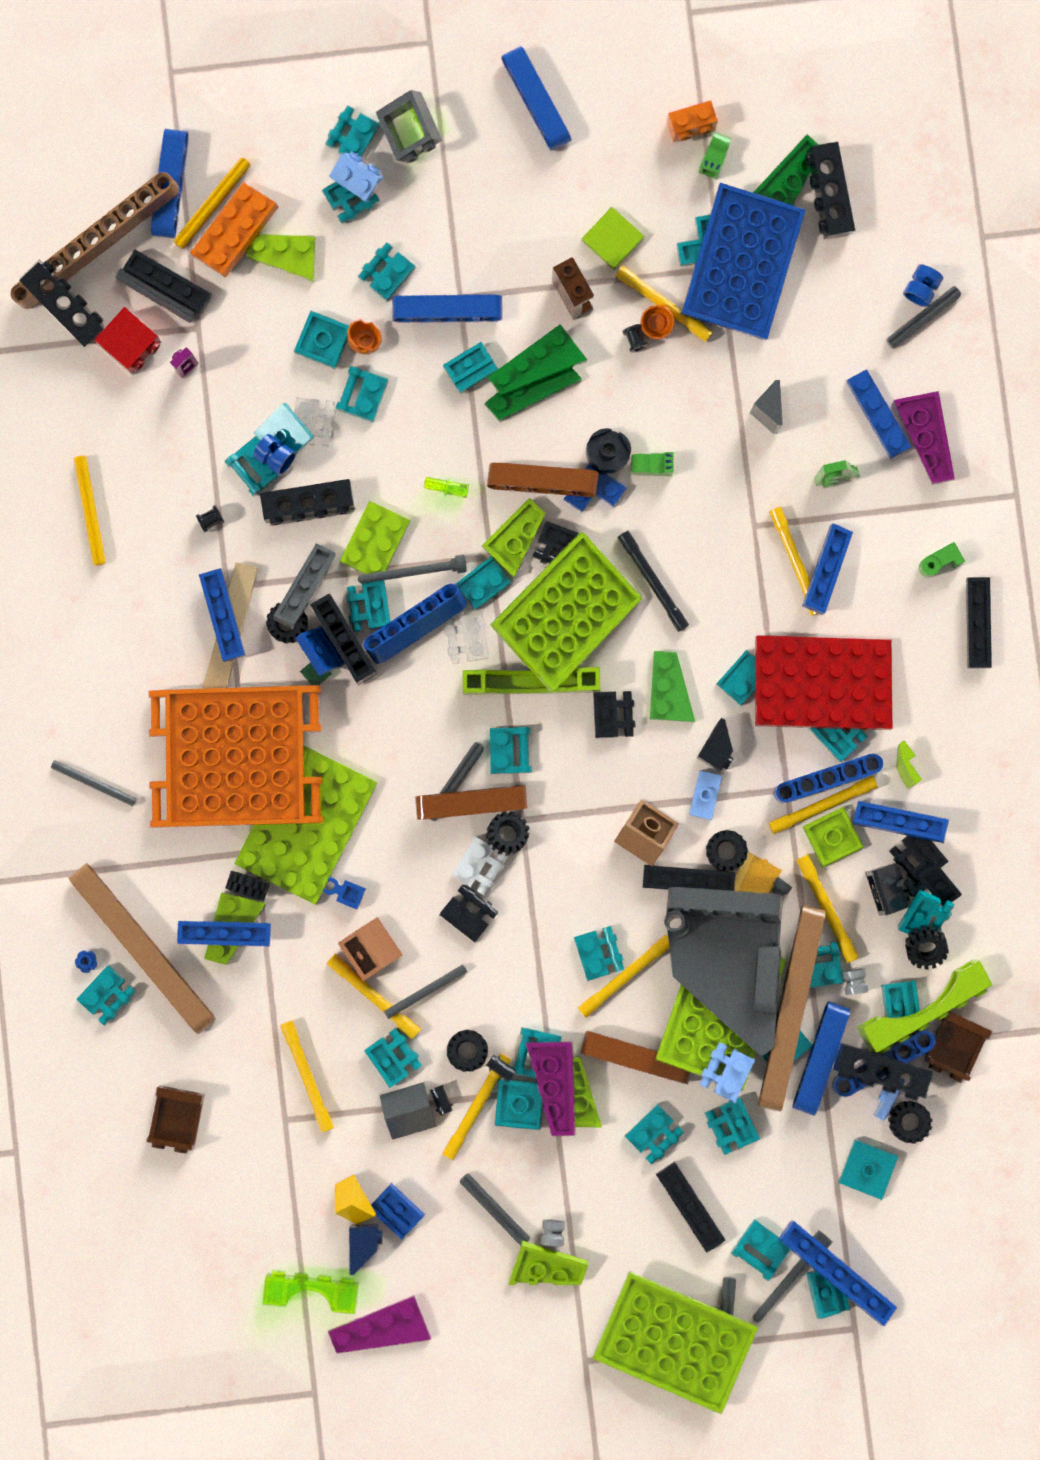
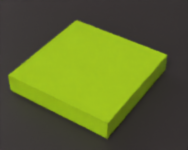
[581,206,645,270]
[802,807,864,868]

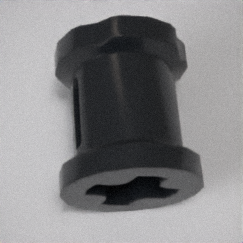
[622,324,649,353]
[195,505,225,533]

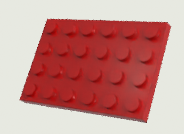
[755,635,893,730]

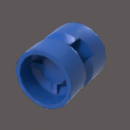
[903,264,944,307]
[253,434,296,476]

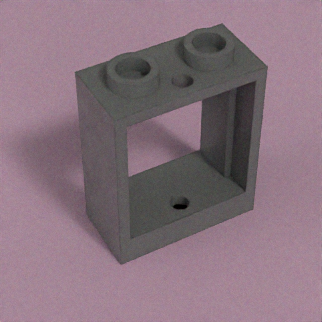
[375,90,442,163]

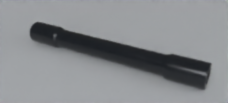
[617,530,689,632]

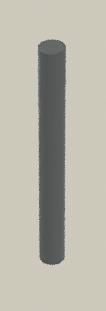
[51,760,137,807]
[384,964,467,1019]

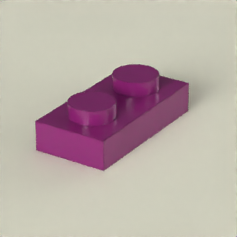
[170,347,199,378]

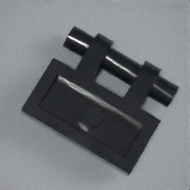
[532,521,588,565]
[593,691,636,738]
[889,836,949,883]
[903,860,962,906]
[439,884,499,943]

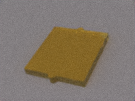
[734,852,782,893]

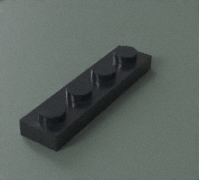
[123,249,213,314]
[966,577,992,669]
[642,865,736,891]
[656,1161,726,1253]

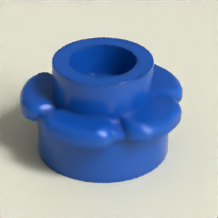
[75,950,98,973]

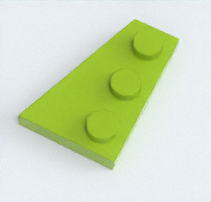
[247,234,316,282]
[482,497,546,578]
[204,892,266,965]
[573,1057,602,1128]
[508,1241,589,1285]

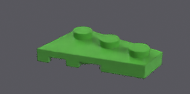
[814,460,860,488]
[649,651,695,722]

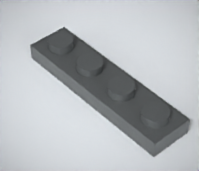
[273,543,336,629]

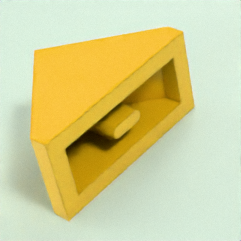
[335,1174,376,1225]

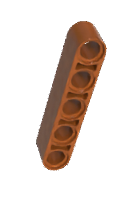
[487,462,599,497]
[415,785,528,820]
[580,1031,691,1085]

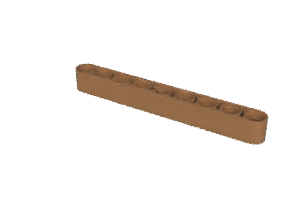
[10,172,179,309]
[69,863,216,1034]
[758,905,826,1112]

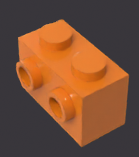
[667,100,718,142]

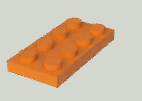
[190,182,279,278]

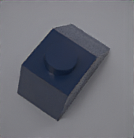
[349,1224,383,1275]

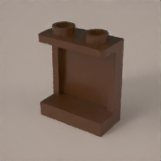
[552,257,594,320]
[924,1011,992,1083]
[146,1085,205,1154]

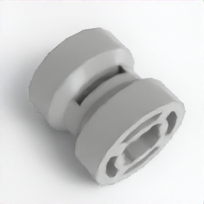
[842,969,868,995]
[541,1219,565,1246]

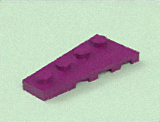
[894,391,955,485]
[526,1042,576,1136]
[328,1295,431,1354]

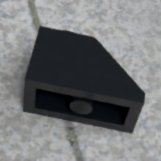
[696,717,734,772]

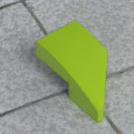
[896,740,922,789]

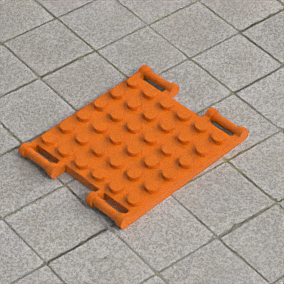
[148,685,323,828]

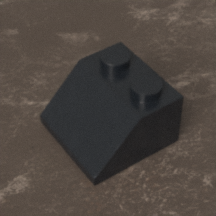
[865,863,910,916]

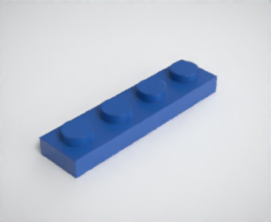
[846,369,911,459]
[802,523,853,615]
[199,568,246,662]
[853,801,949,843]
[177,921,271,946]

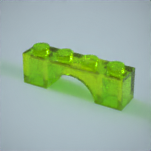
[262,1270,359,1314]

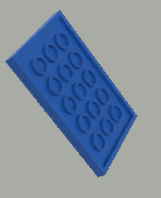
[681,182,806,341]

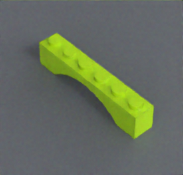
[462,667,601,695]
[857,960,993,1054]

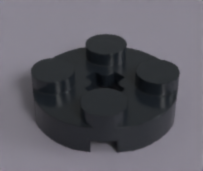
[585,428,631,474]

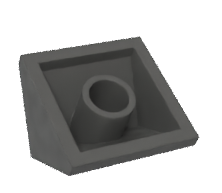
[750,380,783,434]
[380,1082,437,1140]

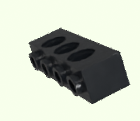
[805,141,856,239]
[19,259,104,347]
[260,479,355,526]
[310,593,377,685]
[833,1043,933,1101]

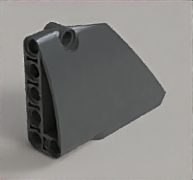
[664,887,783,1057]

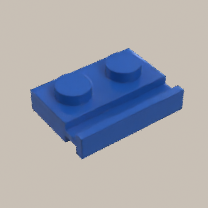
[296,626,345,676]
[371,1183,425,1240]

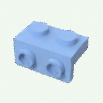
[329,152,385,202]

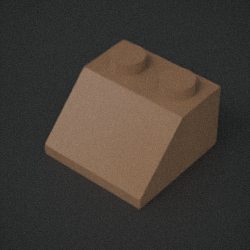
[614,799,679,866]

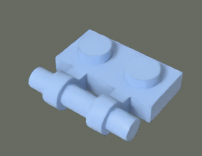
[699,1043,755,1103]

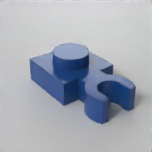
[323,877,366,910]

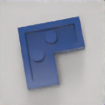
[564,463,626,513]

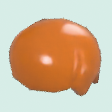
[640,305,675,340]
[347,319,382,355]

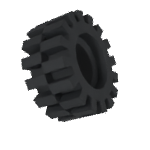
[266,603,308,644]
[486,811,530,856]
[706,830,748,871]
[225,871,270,901]
[905,925,949,970]
[447,1029,488,1072]
[888,1100,933,1144]

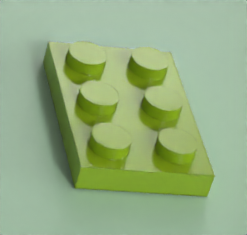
[340,501,410,574]

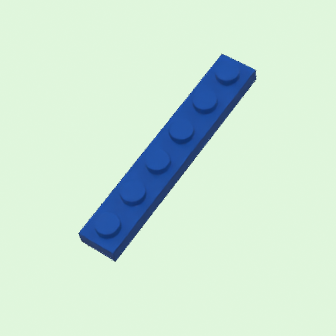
[778,1221,897,1326]

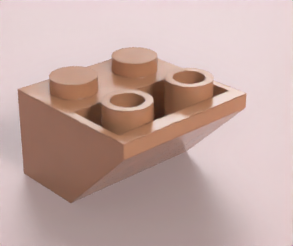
[338,917,403,982]

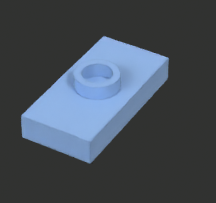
[689,770,722,820]
[873,1077,906,1121]

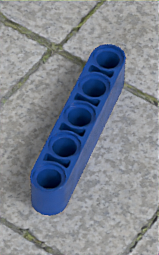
[501,46,572,152]
[151,129,188,239]
[392,295,503,323]
[363,584,467,664]
[774,753,883,803]
[792,1001,851,1116]
[832,1030,935,1097]

